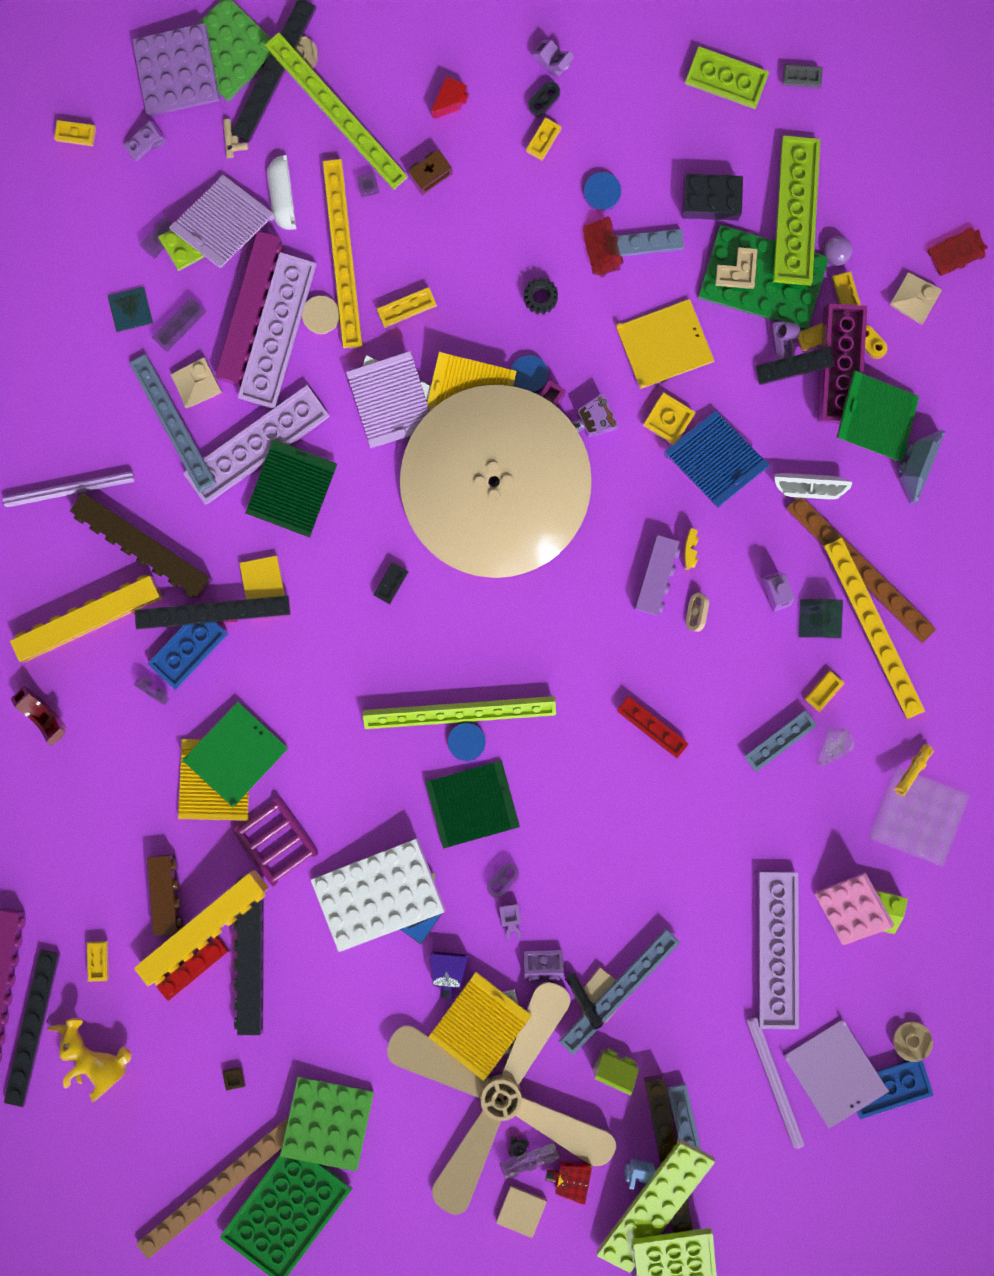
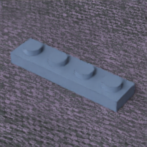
[606,229,684,258]
[743,710,817,772]
[667,1083,701,1150]

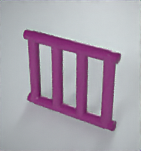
[232,797,319,887]

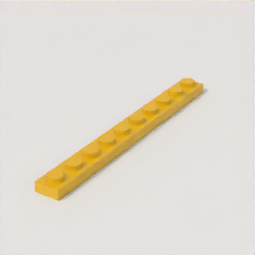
[323,159,363,349]
[824,538,925,719]

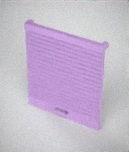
[169,175,274,268]
[346,351,430,448]
[784,1020,889,1129]

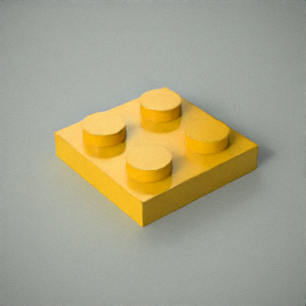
[643,392,696,444]

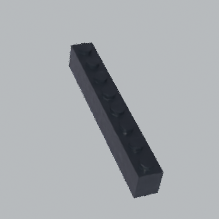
[234,876,264,1035]

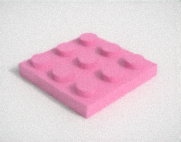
[815,873,894,945]

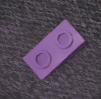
[124,121,166,162]
[772,322,800,360]

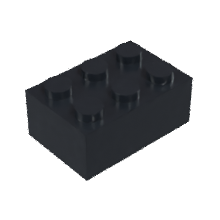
[682,174,743,221]

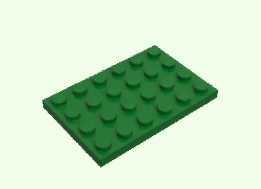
[698,225,828,330]
[219,1154,353,1276]

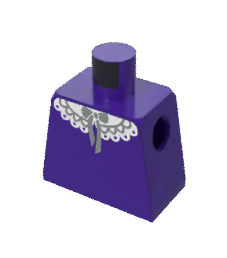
[430,951,468,998]

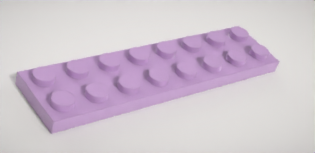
[238,252,317,409]
[183,385,330,505]
[758,872,799,1029]

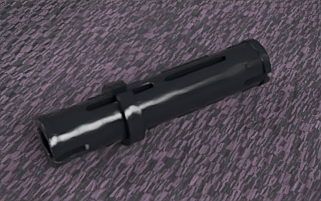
[565,973,604,1030]

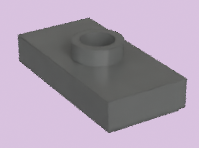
[783,64,823,88]

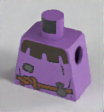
[572,393,619,437]

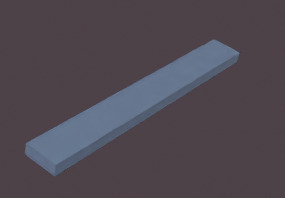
[129,354,217,493]
[559,928,681,1055]

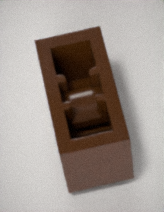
[408,150,453,195]

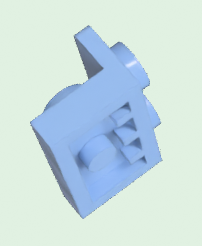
[624,1158,656,1189]

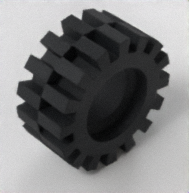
[524,277,558,315]

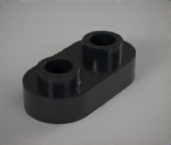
[529,82,560,117]

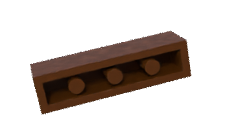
[147,854,183,936]

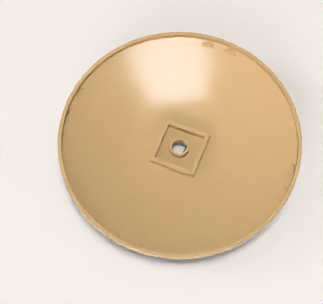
[400,385,591,578]

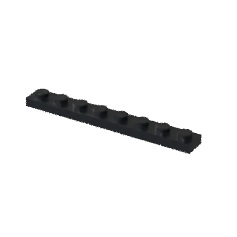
[231,0,317,143]
[134,595,291,630]
[4,949,60,1107]

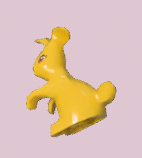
[47,1018,131,1103]

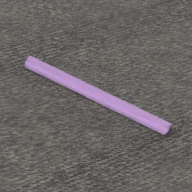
[3,471,135,507]
[747,1017,805,1148]

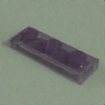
[152,297,206,352]
[499,1143,560,1178]

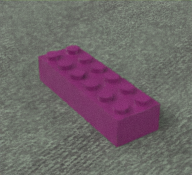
[817,304,867,423]

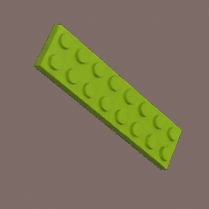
[773,136,821,286]
[596,1139,715,1273]

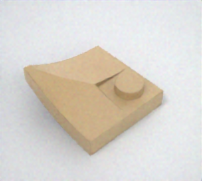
[890,272,942,325]
[171,358,223,408]

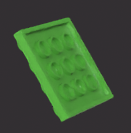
[197,0,271,102]
[280,1076,374,1171]

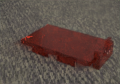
[583,216,623,277]
[927,227,988,276]

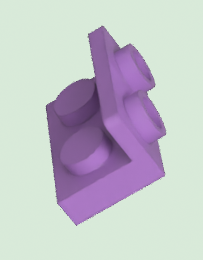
[524,950,564,982]

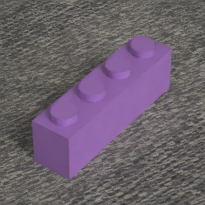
[634,535,681,616]

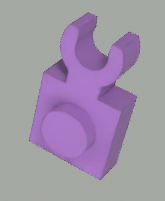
[499,904,521,940]

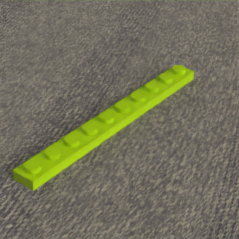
[265,32,408,191]
[363,696,556,729]

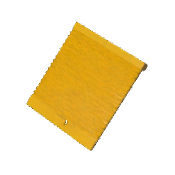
[616,299,714,389]
[427,352,517,411]
[178,739,249,821]
[429,972,532,1081]

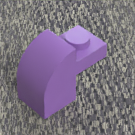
[531,40,574,77]

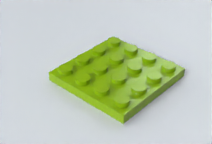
[633,1228,716,1276]

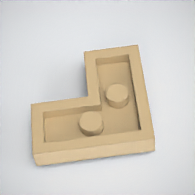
[715,248,757,289]

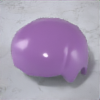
[824,236,853,266]

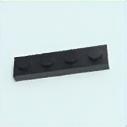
[756,347,835,385]

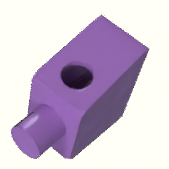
[761,572,795,612]

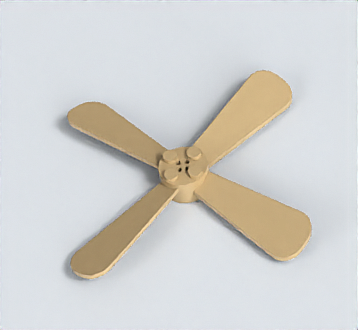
[387,982,616,1214]

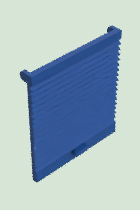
[664,410,770,508]

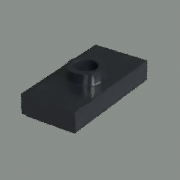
[373,562,409,605]

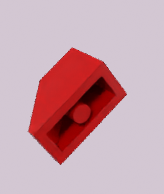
[431,76,469,119]

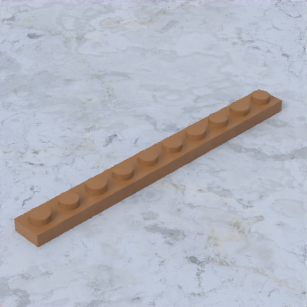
[136,1117,289,1259]

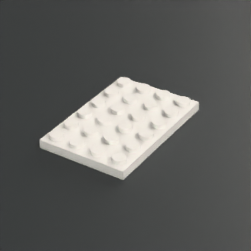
[311,838,446,952]

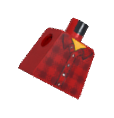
[545,1161,592,1205]

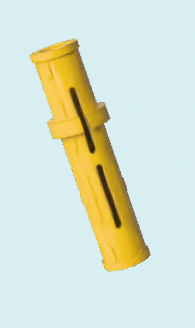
[894,744,934,796]

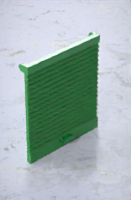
[836,371,919,462]
[182,702,288,807]

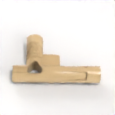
[223,119,249,158]

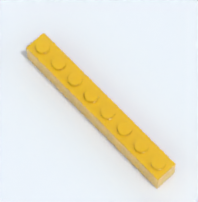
[10,575,163,662]
[134,870,269,986]

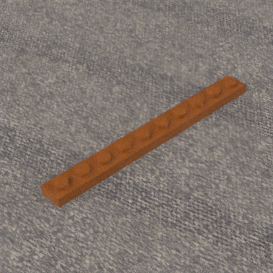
[785,497,936,643]

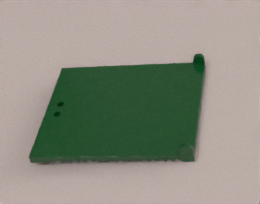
[245,439,338,538]
[425,760,520,849]

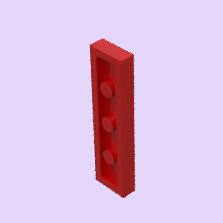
[616,696,689,759]
[156,936,229,1001]

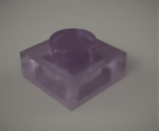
[357,173,380,197]

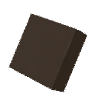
[222,1066,246,1091]

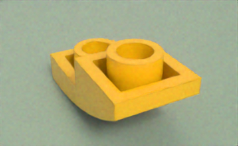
[683,528,699,571]

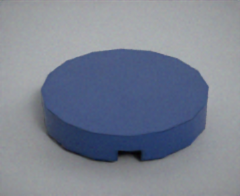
[584,172,621,211]
[512,355,548,393]
[448,723,486,761]

